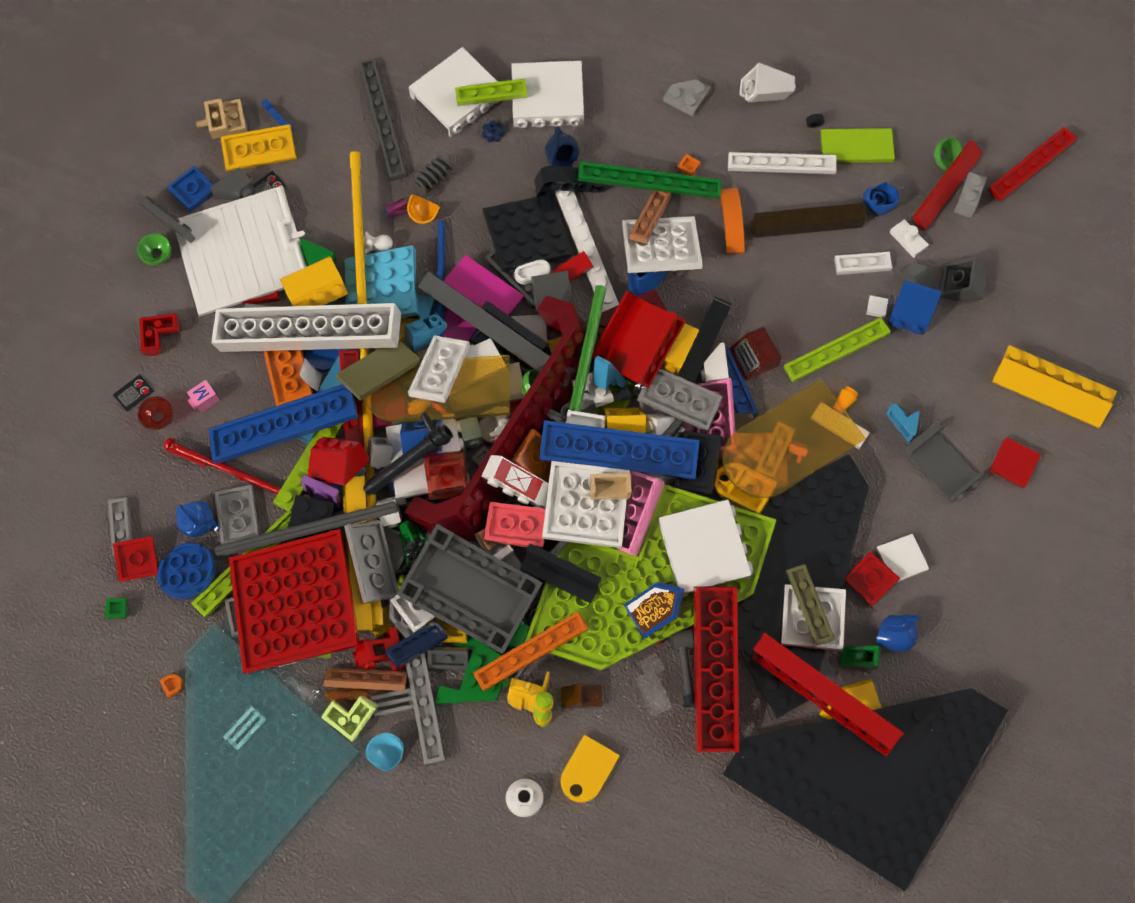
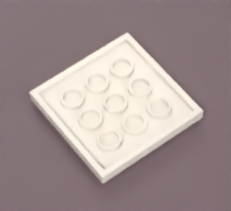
[622,216,702,273]
[542,461,630,548]

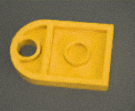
[714,463,778,514]
[561,735,620,803]

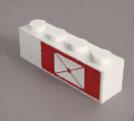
[482,455,549,509]

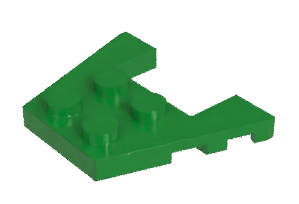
[434,635,505,705]

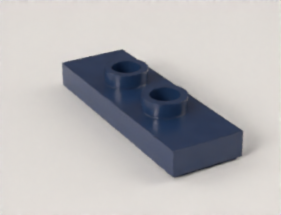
[385,621,448,669]

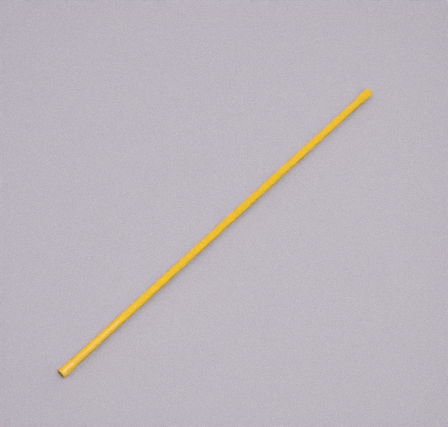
[350,151,384,627]

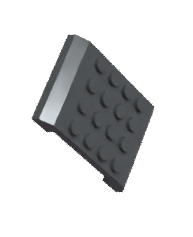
[397,524,542,654]

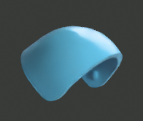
[365,733,404,771]

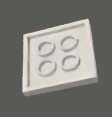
[781,584,846,651]

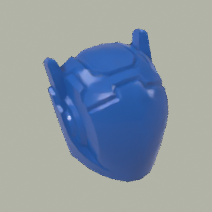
[175,501,220,538]
[876,615,919,652]

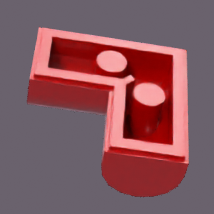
[139,313,180,356]

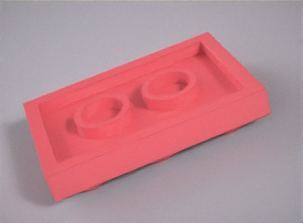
[484,502,546,549]

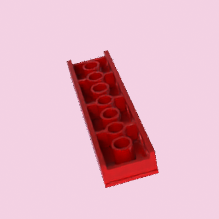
[694,586,739,753]
[752,633,904,756]

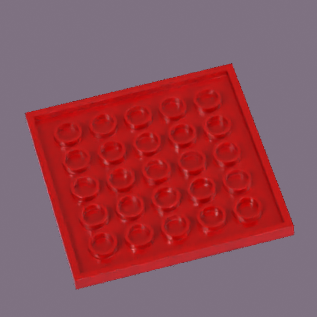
[229,529,360,674]

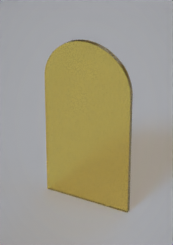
[365,355,511,422]
[723,379,866,498]

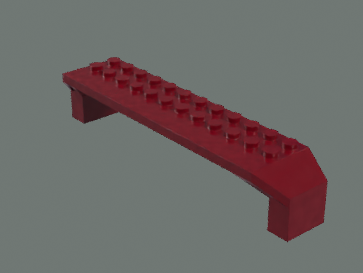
[405,295,594,541]

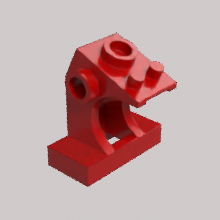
[353,627,405,671]

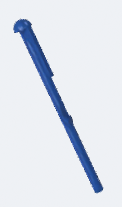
[434,221,445,337]

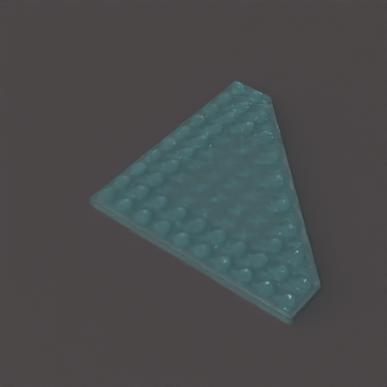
[184,622,360,903]

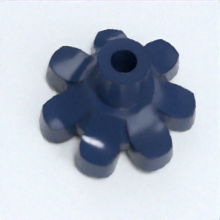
[482,121,505,142]

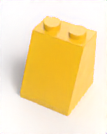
[661,323,699,375]
[603,407,646,433]

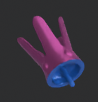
[382,196,409,218]

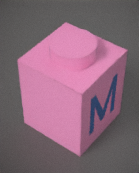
[187,380,220,413]

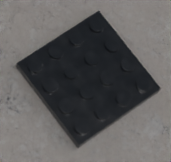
[482,194,573,272]

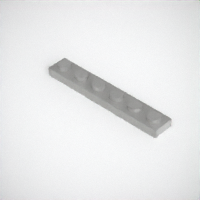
[406,652,445,765]

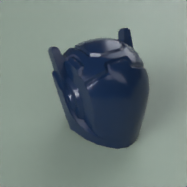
[545,126,579,167]

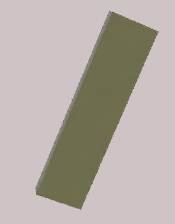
[786,564,835,647]

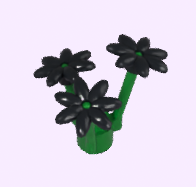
[396,520,427,576]

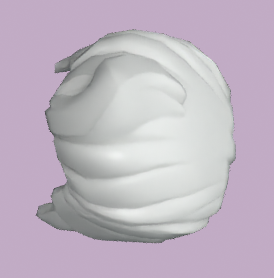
[479,407,510,443]

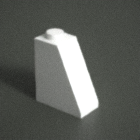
[740,63,796,102]

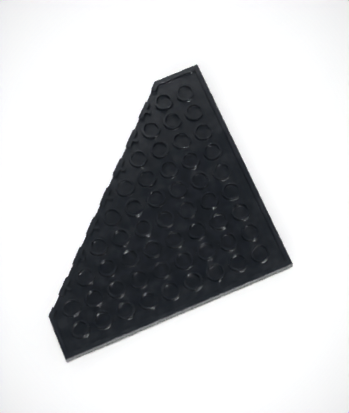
[737,454,869,719]
[723,688,1008,891]

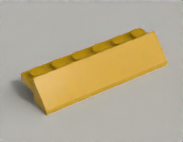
[992,345,1117,428]

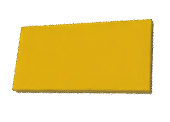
[220,124,297,172]

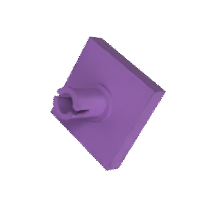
[300,475,343,508]

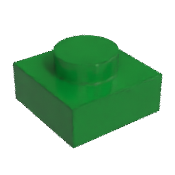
[105,598,128,620]

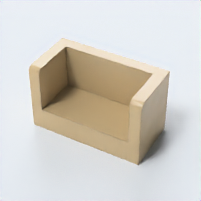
[589,473,631,500]

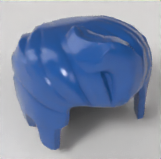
[863,181,899,215]

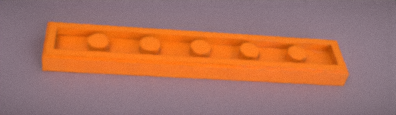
[473,611,588,692]

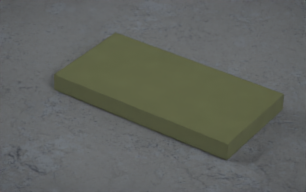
[336,340,421,401]

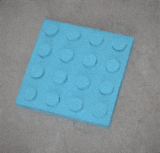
[345,245,418,318]

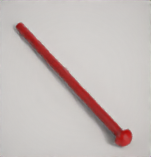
[164,438,281,494]

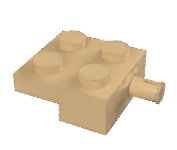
[196,98,247,139]

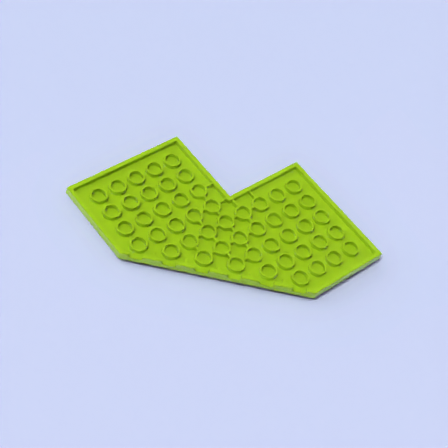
[525,484,776,671]

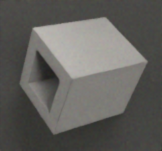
[366,437,393,469]

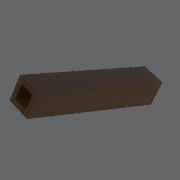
[750,203,866,238]

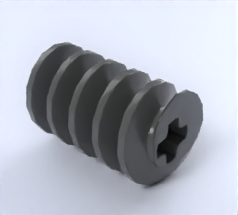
[414,155,453,194]

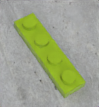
[455,78,528,106]

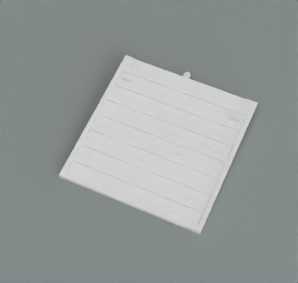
[176,186,307,317]

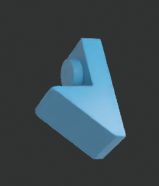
[593,356,627,390]
[886,403,920,443]

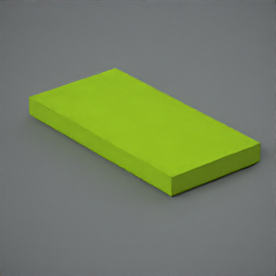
[820,128,895,163]

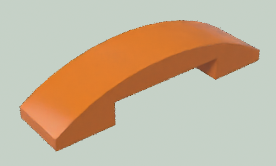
[720,188,745,255]

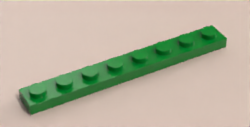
[578,161,722,199]

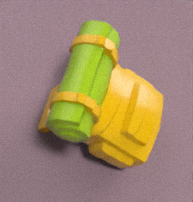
[507,671,553,727]

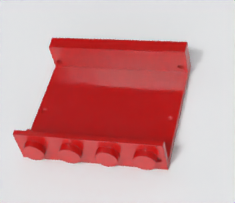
[592,291,686,389]

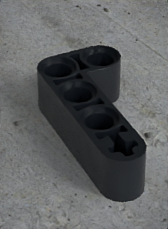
[534,166,609,197]

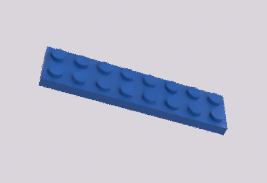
[209,385,358,463]
[539,420,700,480]

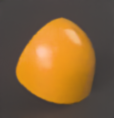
[407,194,440,224]

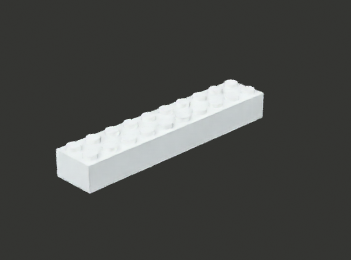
[211,303,401,352]

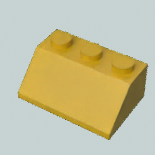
[280,256,348,306]

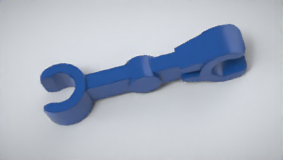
[261,99,294,131]

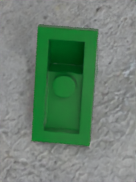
[840,646,880,672]

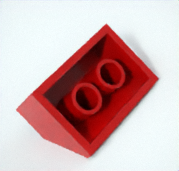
[308,437,370,485]

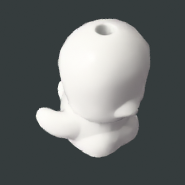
[363,231,393,254]

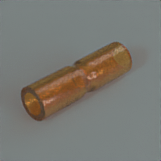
[326,689,368,702]

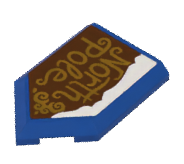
[625,582,685,638]

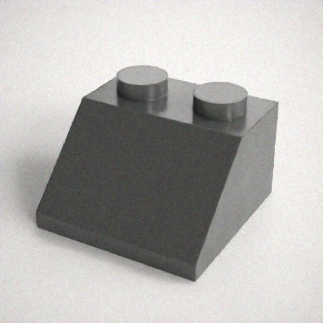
[940,257,988,303]

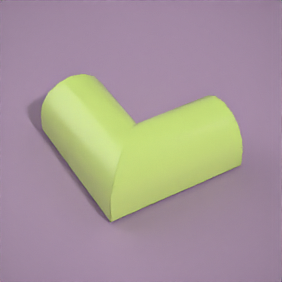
[321,696,378,742]

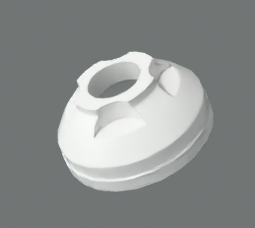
[506,779,544,817]

